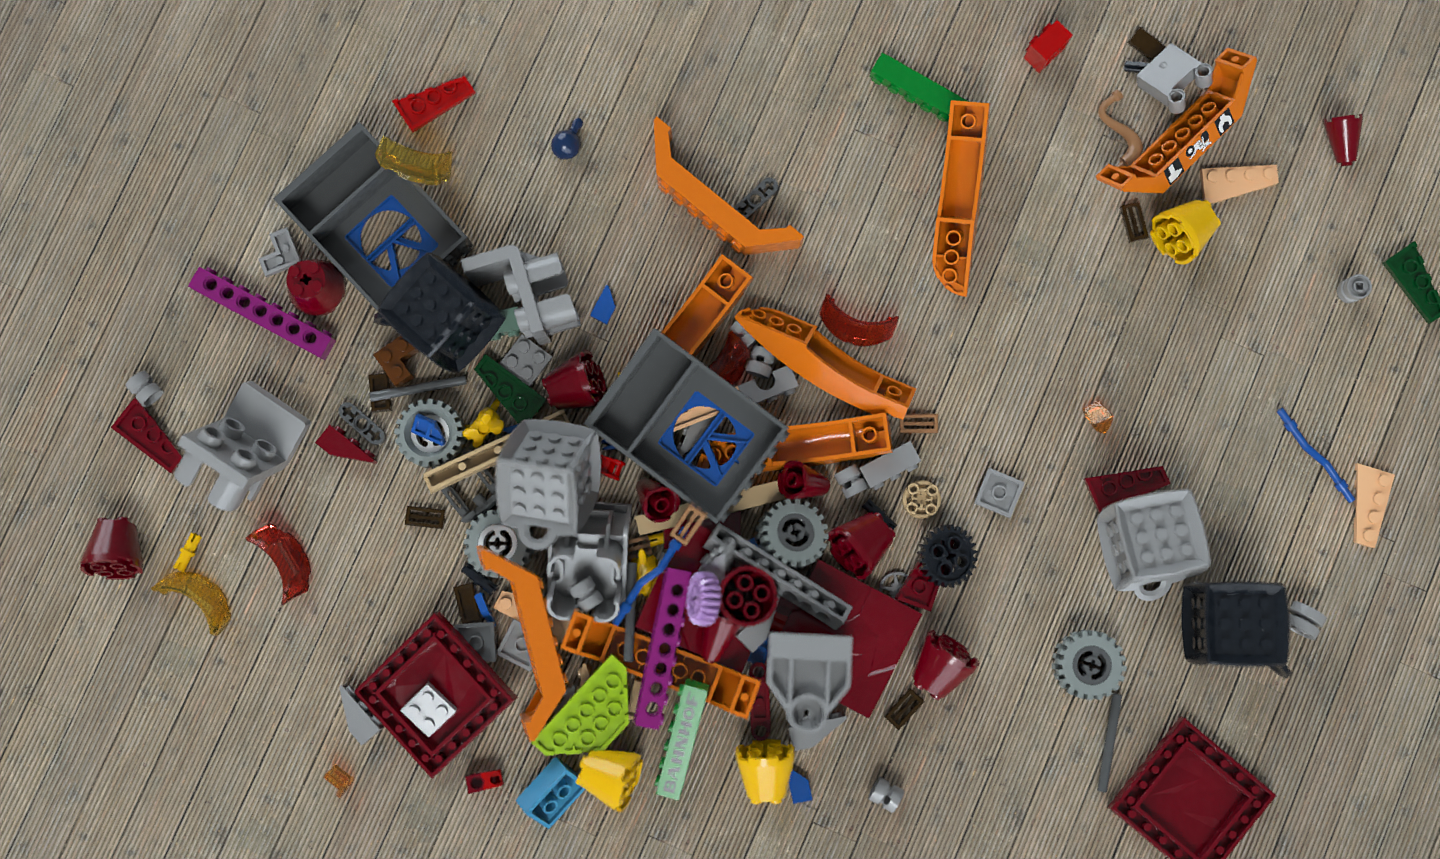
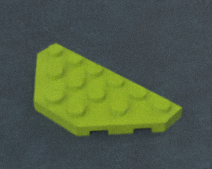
[531,654,629,756]

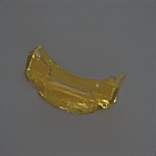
[375,136,452,185]
[151,572,231,636]

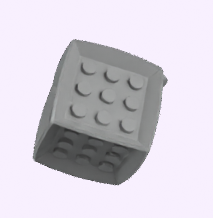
[496,419,601,550]
[1097,489,1211,601]

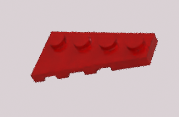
[391,76,476,133]

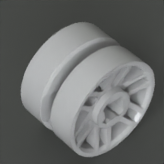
[1289,601,1327,640]

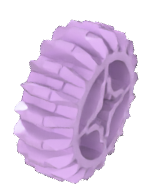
[686,572,721,626]

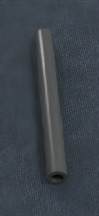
[369,375,467,402]
[623,563,637,662]
[1097,693,1122,793]

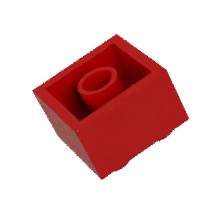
[1024,20,1073,73]

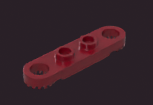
[749,662,771,741]

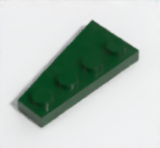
[1382,241,1440,324]
[474,354,547,424]

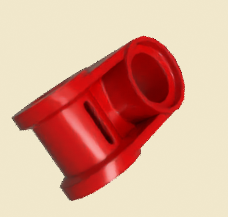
[600,454,626,481]

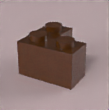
[373,336,420,387]

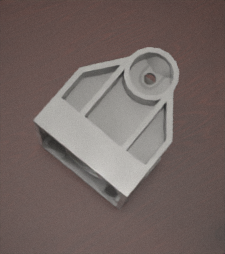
[766,633,852,734]

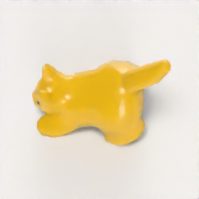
[462,399,504,448]
[630,549,658,597]

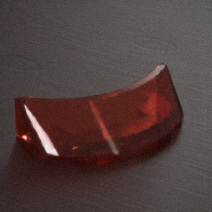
[819,293,899,347]
[708,331,750,386]
[245,523,311,606]

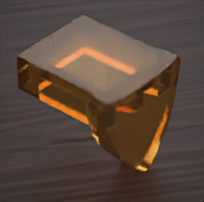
[1082,400,1113,434]
[323,765,355,799]

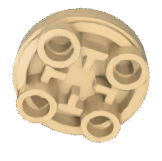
[902,480,941,519]

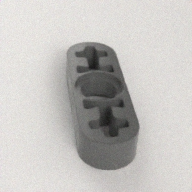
[734,177,778,219]
[339,402,386,445]

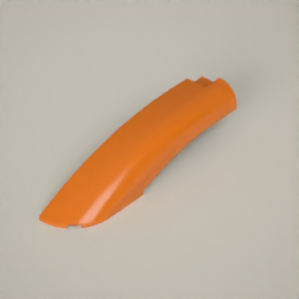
[932,100,991,297]
[661,254,754,357]
[735,307,917,420]
[697,412,893,472]

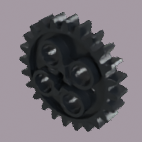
[917,525,978,588]

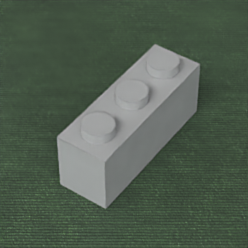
[859,441,921,490]

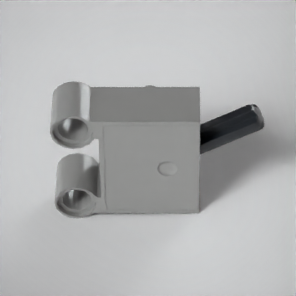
[1124,43,1213,114]

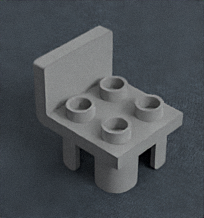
[461,245,581,346]
[174,380,311,511]
[547,502,632,622]

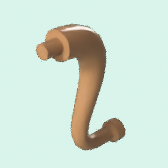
[1098,89,1143,167]

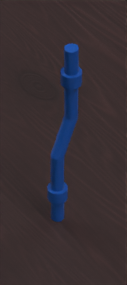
[1276,408,1355,503]
[612,526,689,626]

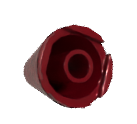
[1323,114,1363,167]
[778,460,830,499]
[636,477,680,523]
[701,610,741,664]

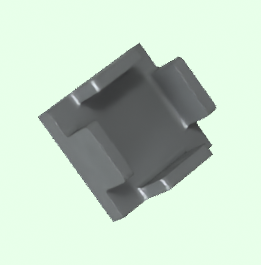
[455,622,499,662]

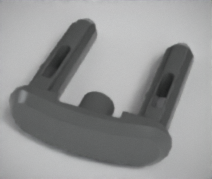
[441,447,497,523]

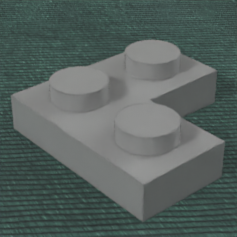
[259,227,302,278]

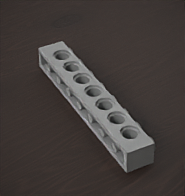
[703,523,852,630]

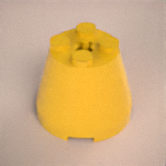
[1150,200,1221,265]
[735,739,795,804]
[576,749,643,813]

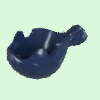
[551,118,583,160]

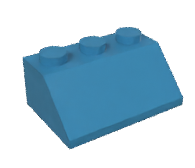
[515,756,585,829]

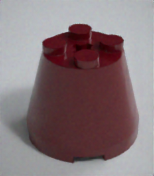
[286,259,346,316]
[542,350,608,410]
[827,512,896,580]
[80,517,143,580]
[719,566,778,627]
[912,630,980,701]

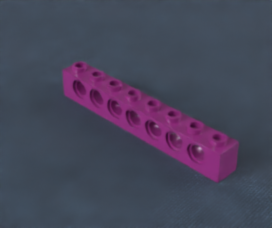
[188,267,336,360]
[633,567,692,730]

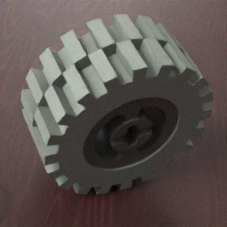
[755,499,829,570]
[1052,630,1127,700]

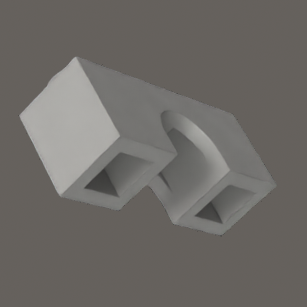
[738,366,799,405]

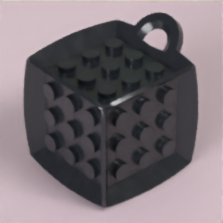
[374,252,506,373]
[1182,582,1292,679]

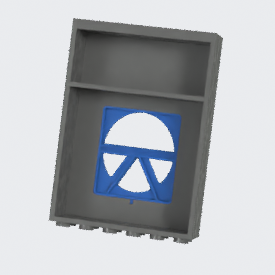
[273,122,473,311]
[584,328,790,524]

